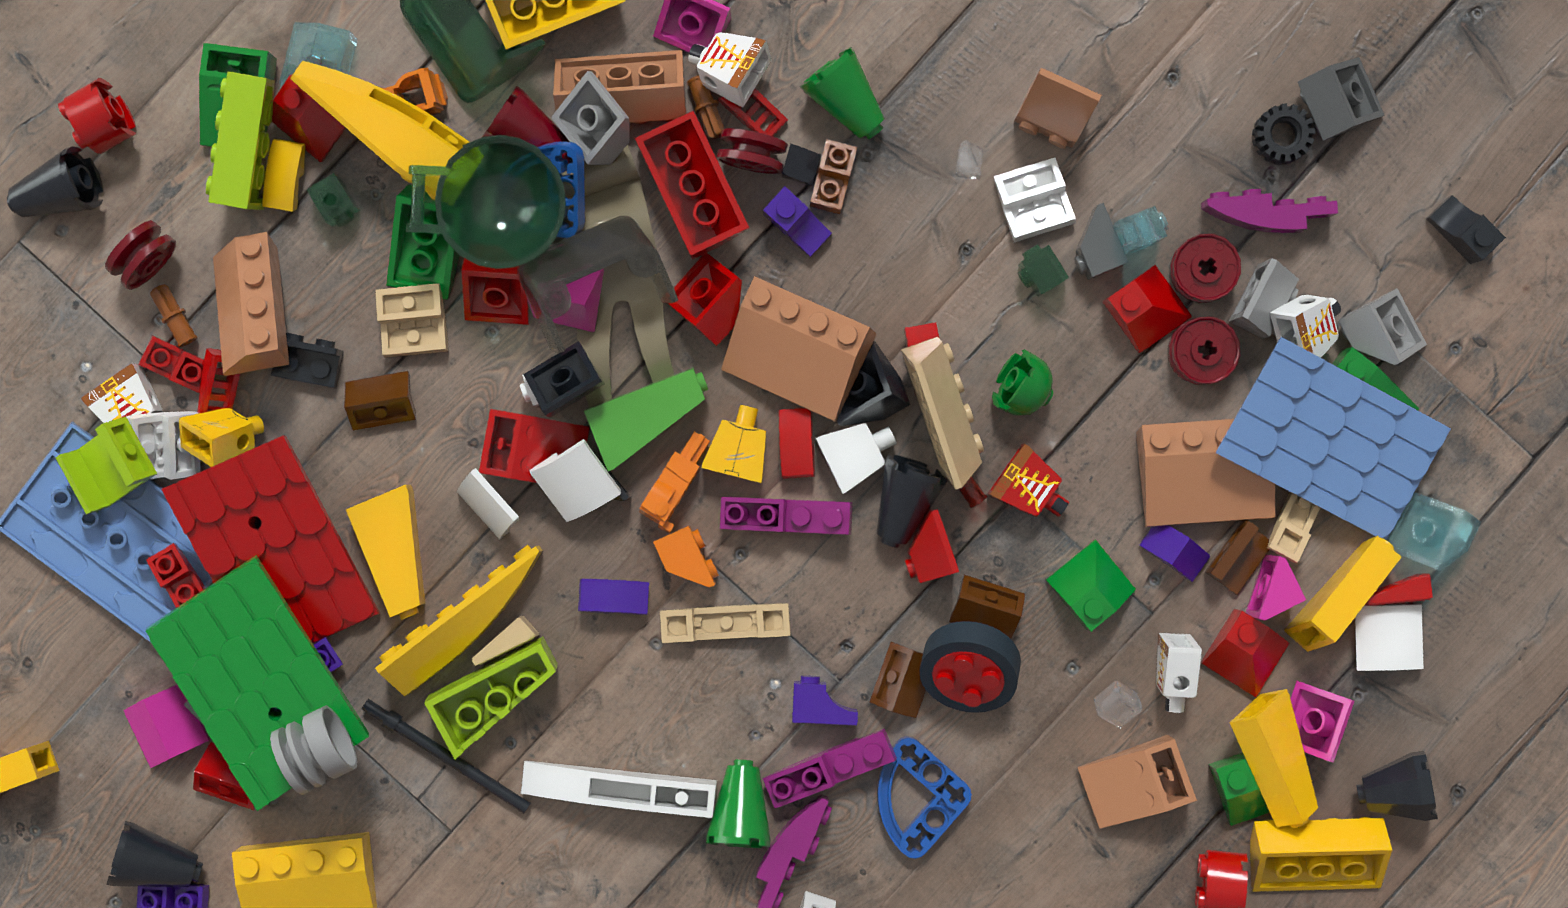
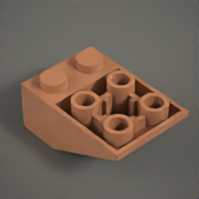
[1077,735,1197,829]

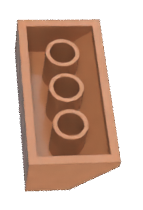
[553,50,686,128]
[213,232,289,376]

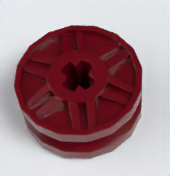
[716,128,788,174]
[105,220,176,290]
[1169,234,1241,303]
[1168,317,1240,385]

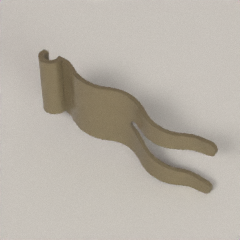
[542,144,674,408]

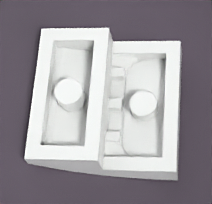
[994,158,1076,243]
[126,411,200,480]
[529,439,621,522]
[457,468,519,540]
[1355,604,1424,671]

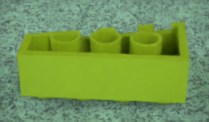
[206,71,275,210]
[424,636,558,759]

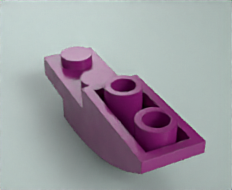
[1201,189,1338,233]
[720,497,853,535]
[763,728,897,808]
[756,795,832,908]

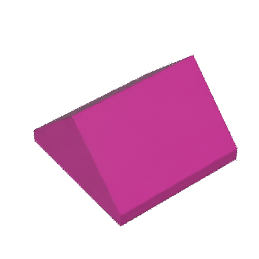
[653,0,731,52]
[525,255,604,332]
[1245,555,1306,621]
[1290,681,1355,763]
[123,685,210,768]

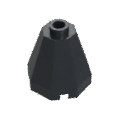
[1356,751,1438,821]

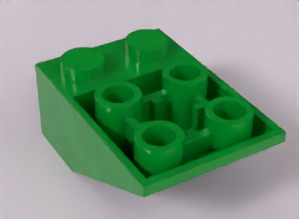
[199,43,277,147]

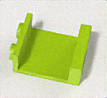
[55,417,157,515]

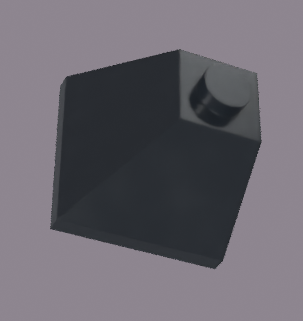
[837,341,910,426]

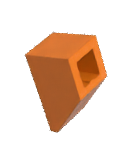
[653,526,719,588]

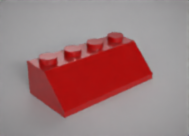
[635,110,749,260]

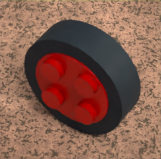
[920,622,1021,713]

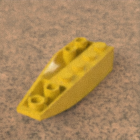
[290,61,483,207]
[375,545,543,696]

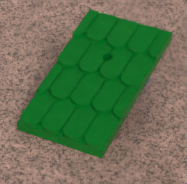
[145,555,369,811]

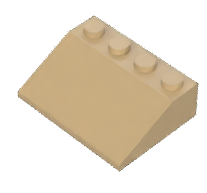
[901,337,984,489]

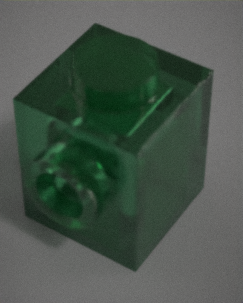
[306,173,360,227]
[1017,244,1069,297]

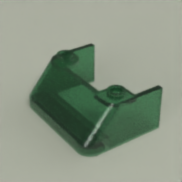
[400,0,546,103]

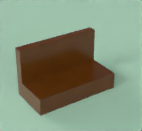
[344,371,416,431]
[1205,520,1270,595]
[949,575,1025,639]
[870,642,926,718]

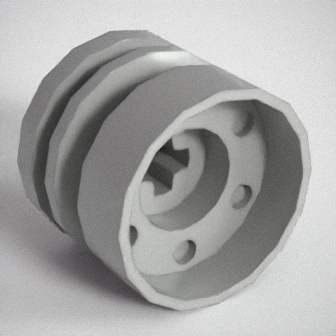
[270,705,358,795]

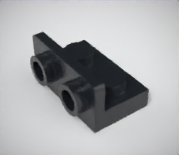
[271,333,344,388]

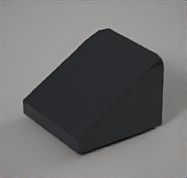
[782,143,821,186]

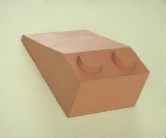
[1014,68,1102,149]

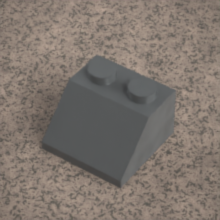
[1298,57,1385,141]

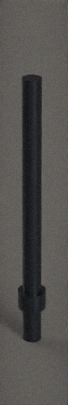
[362,699,531,814]

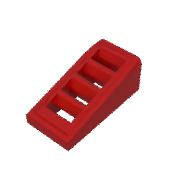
[717,88,788,136]
[197,348,240,414]
[1365,573,1433,606]

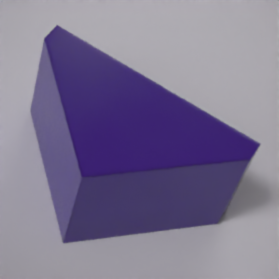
[1139,525,1210,582]

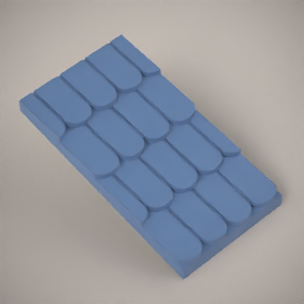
[1216,337,1451,540]
[0,422,213,642]

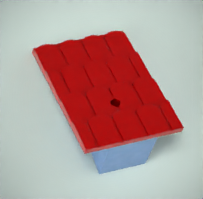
[161,435,380,643]

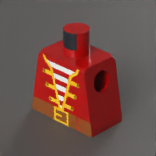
[987,444,1070,517]

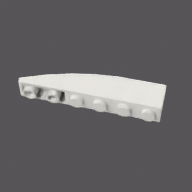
[521,761,717,818]

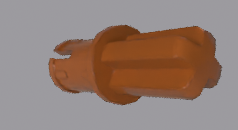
[687,75,725,139]
[150,284,198,348]

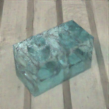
[1113,206,1169,256]

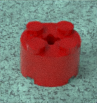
[58,78,136,154]
[1195,850,1248,908]

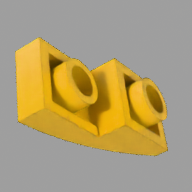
[262,139,305,212]

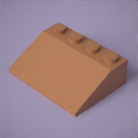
[721,276,877,422]
[1136,419,1275,527]

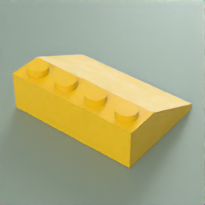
[232,832,377,908]

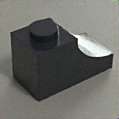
[1426,195,1506,264]

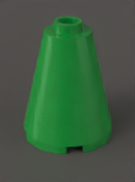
[799,47,885,139]
[706,759,771,848]

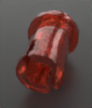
[950,476,988,508]

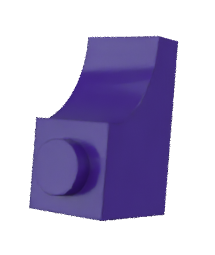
[763,186,832,258]
[792,675,858,725]

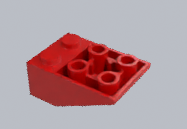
[479,409,590,483]

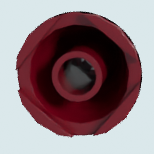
[481,86,571,168]

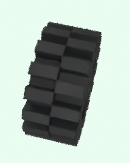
[1252,103,1315,165]

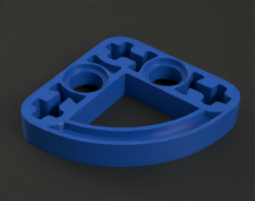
[493,142,585,238]
[877,736,972,859]

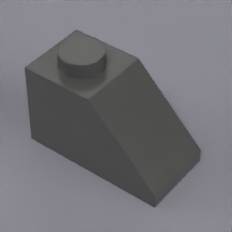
[1074,202,1128,280]

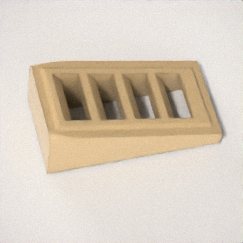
[472,616,539,666]

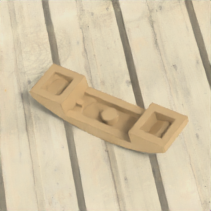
[1267,492,1321,564]
[660,603,791,643]

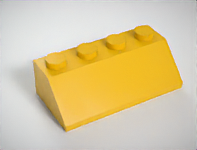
[486,0,626,49]
[1250,817,1392,892]

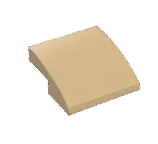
[376,283,449,358]

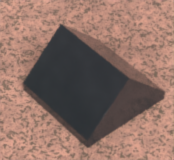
[523,341,605,418]

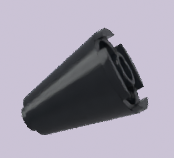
[7,146,103,217]
[877,455,948,548]
[106,821,203,887]

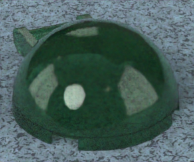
[406,135,566,269]

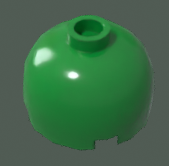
[992,349,1053,416]

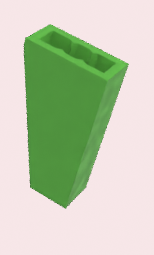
[584,368,709,471]

